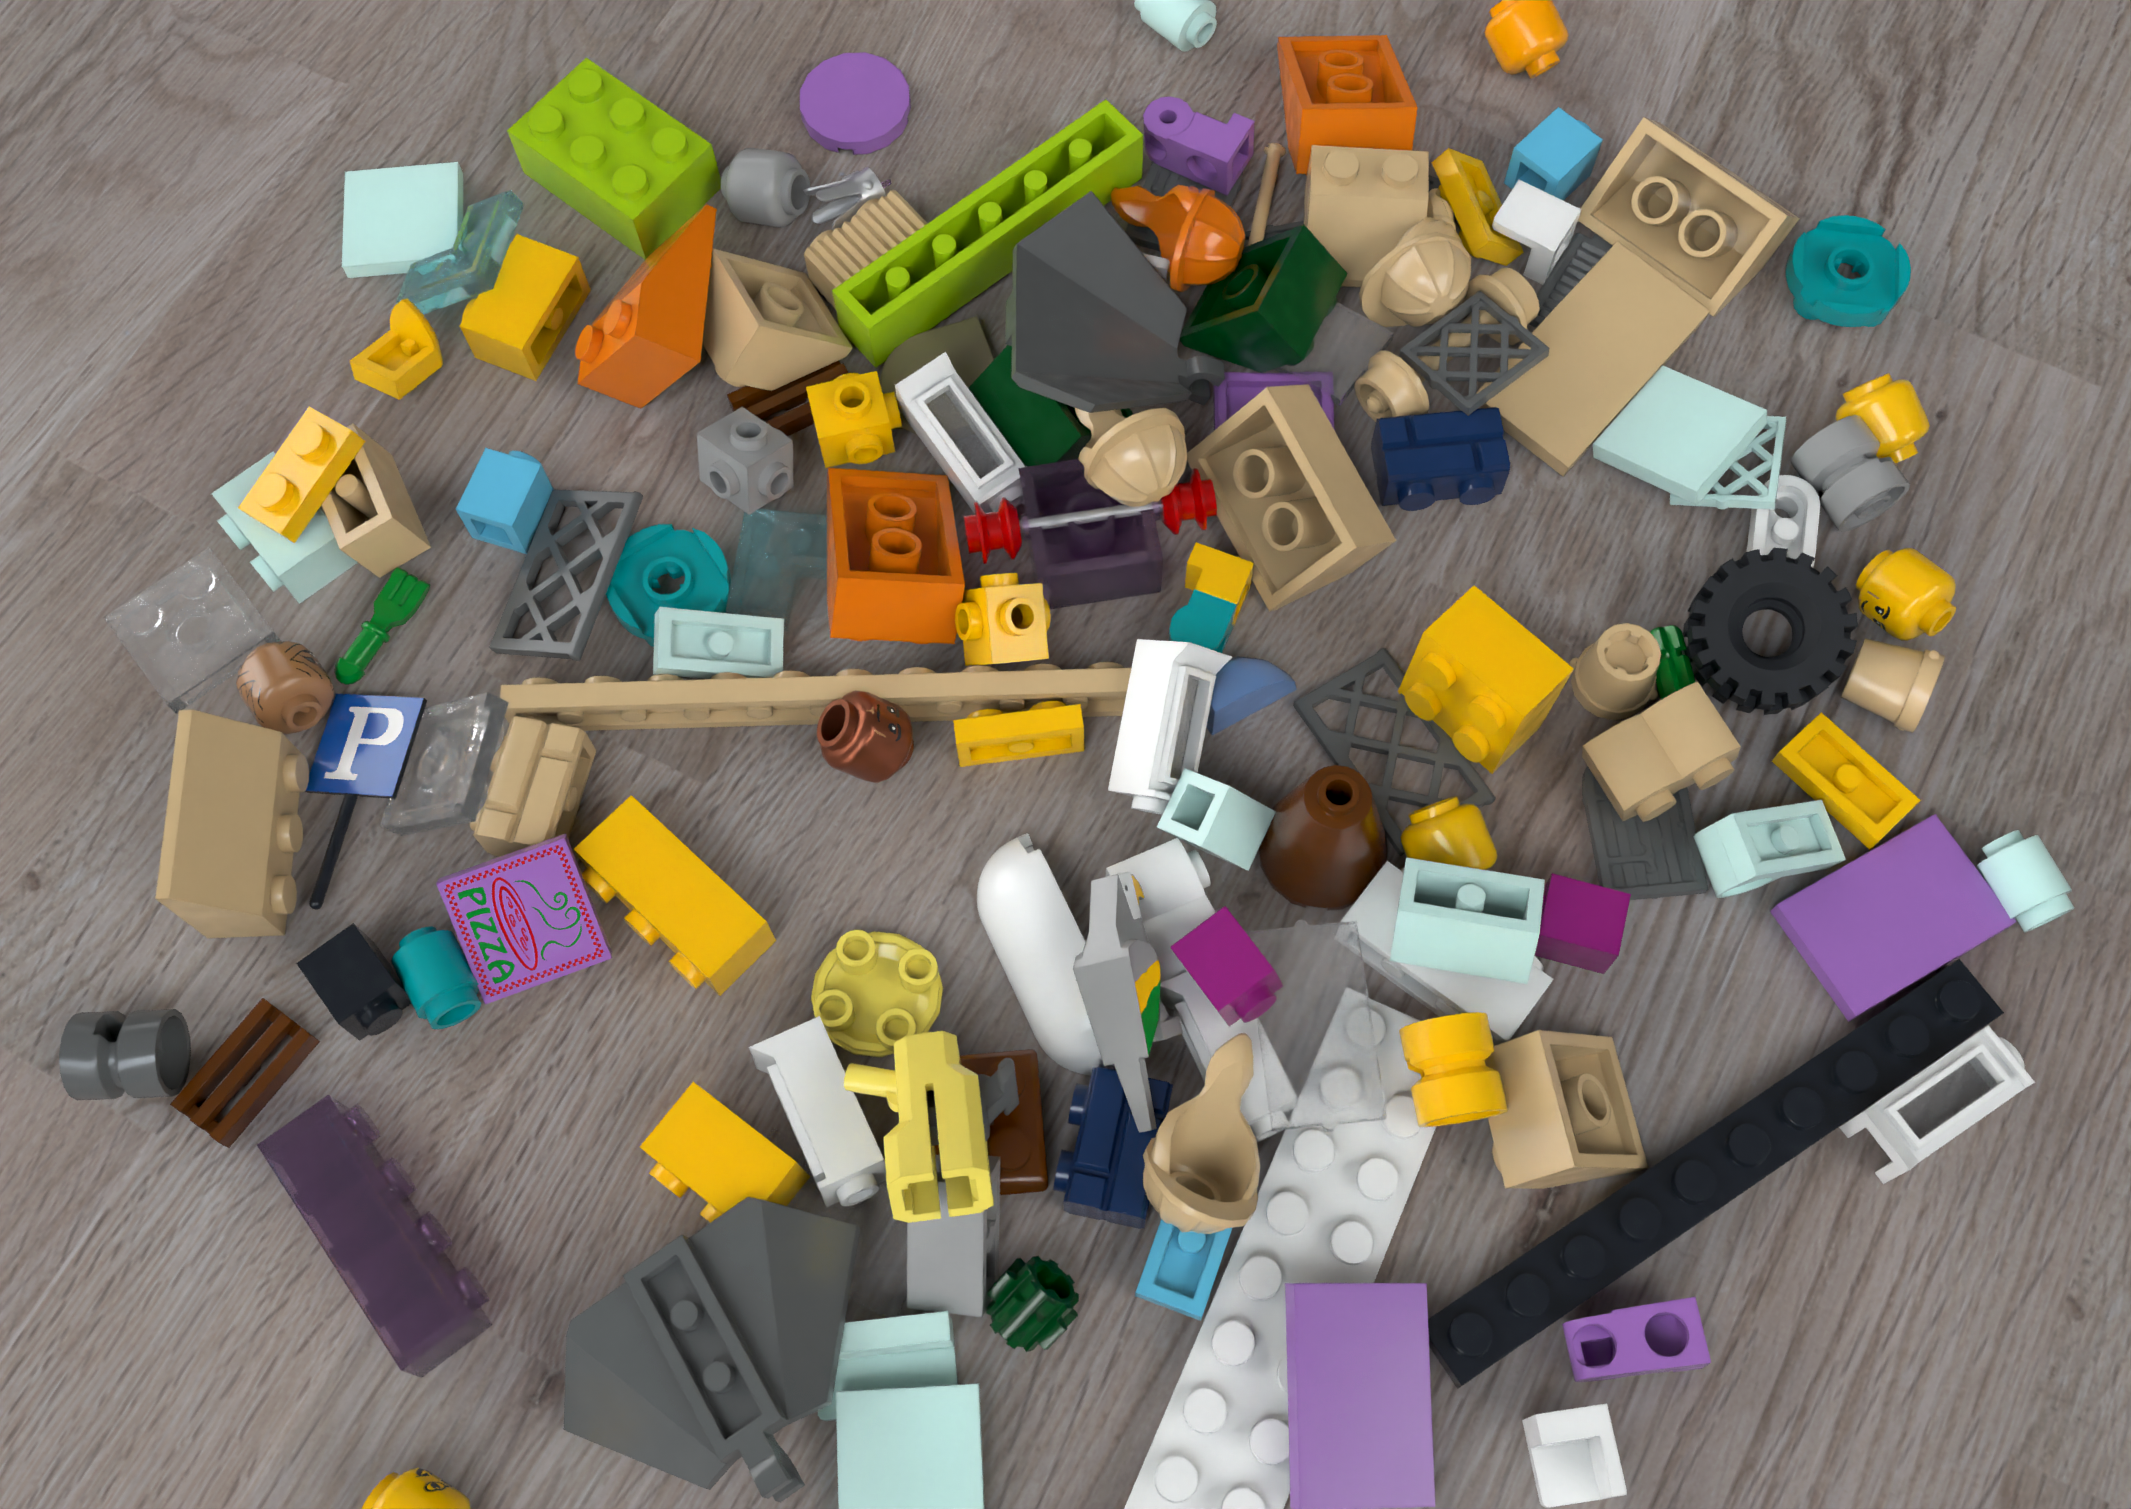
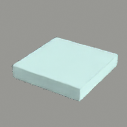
[342,162,463,278]
[1593,365,1767,505]
[836,1383,985,1509]

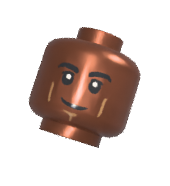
[817,690,914,783]

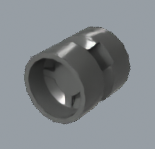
[59,1009,191,1101]

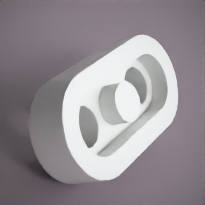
[1747,475,1820,567]

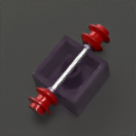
[963,459,1217,609]

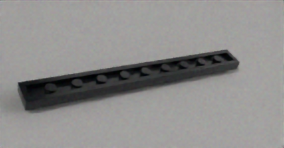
[1428,959,2004,1389]

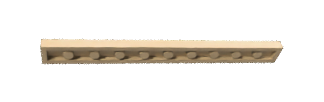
[499,662,1131,731]

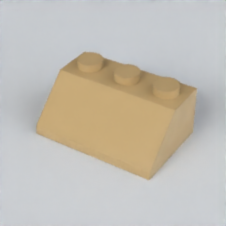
[1578,117,1800,316]
[1187,384,1396,611]
[155,710,309,938]

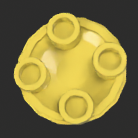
[811,930,943,1057]

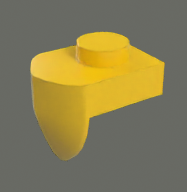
[350,298,443,400]

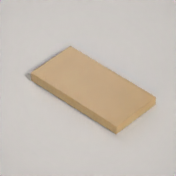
[1477,241,1710,477]

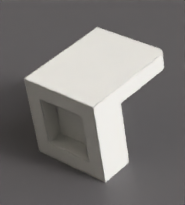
[1492,180,1582,285]
[1522,1403,1627,1508]

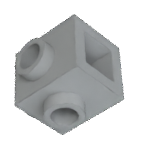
[697,407,794,515]

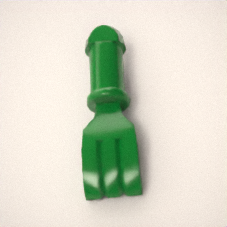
[334,567,430,685]

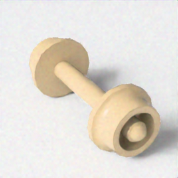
[1355,268,1540,422]

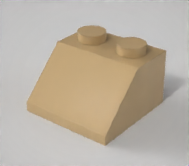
[1304,145,1429,287]
[702,248,852,391]
[1485,1030,1648,1189]

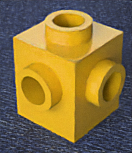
[806,371,902,468]
[955,573,1051,666]

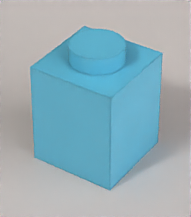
[1504,107,1603,201]
[456,448,554,554]

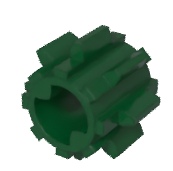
[986,1256,1079,1352]

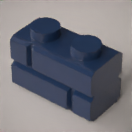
[1371,407,1510,511]
[1053,1067,1173,1229]

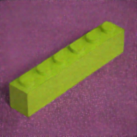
[832,99,1144,368]

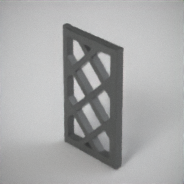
[489,490,643,661]
[1293,648,1496,856]

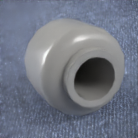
[721,147,810,228]

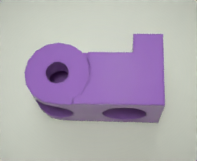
[1143,97,1254,195]
[1562,1297,1711,1382]

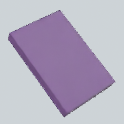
[1770,814,2016,1022]
[1285,1283,1435,1509]

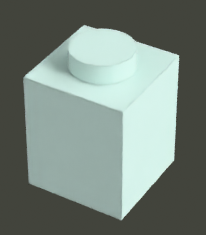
[1157,768,1276,871]

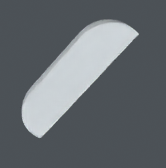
[977,833,1116,1075]

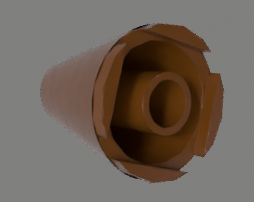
[1259,765,1387,911]

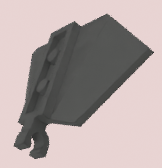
[1005,191,1225,413]
[564,1197,861,1503]

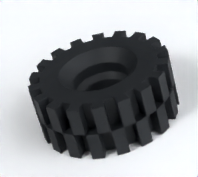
[1683,548,1858,715]

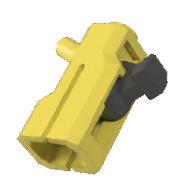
[844,1031,1019,1223]

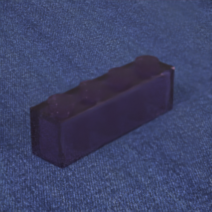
[257,1095,492,1378]

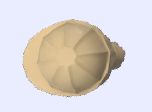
[1359,188,1471,327]
[1074,407,1187,507]
[1143,1033,1260,1234]

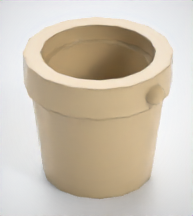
[1570,623,1661,720]
[1841,638,1945,733]

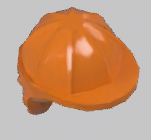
[1111,185,1245,292]

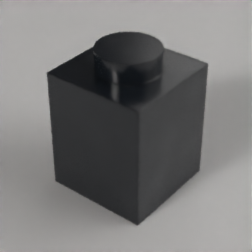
[296,923,412,1041]

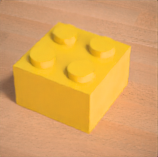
[1398,585,1574,774]

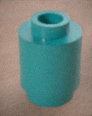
[391,926,481,1029]

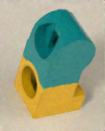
[1168,542,1254,653]

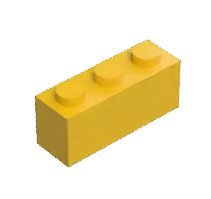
[574,795,776,996]

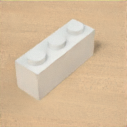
[1334,861,1554,1046]

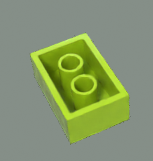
[507,57,721,260]

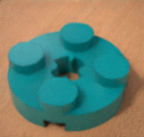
[1785,215,1911,327]
[606,524,733,647]

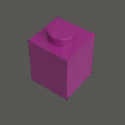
[1534,873,1631,974]
[1170,906,1284,1027]

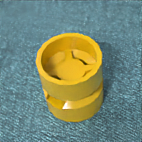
[1399,1012,1508,1127]

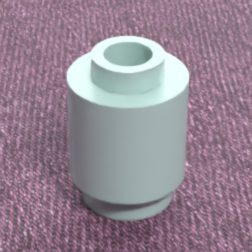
[1134,0,1217,52]
[1976,830,2075,933]

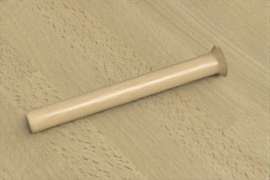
[1248,143,1286,246]

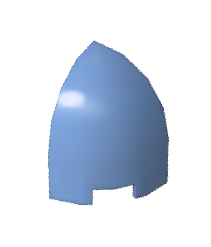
[1206,656,1297,736]

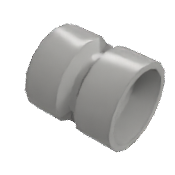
[1791,415,1910,532]

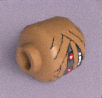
[236,641,335,734]

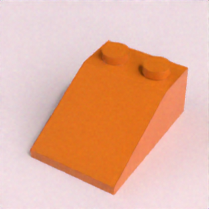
[1277,35,1418,176]
[575,204,717,409]
[827,468,965,644]

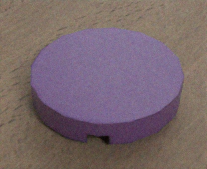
[800,52,911,155]

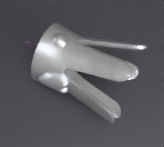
[803,167,892,231]

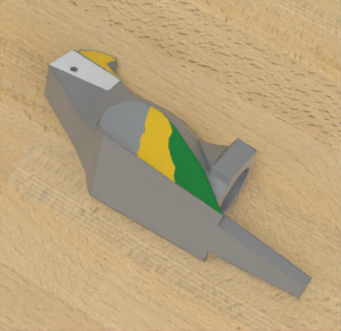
[1073,872,1183,1133]

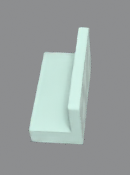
[818,1311,958,1421]

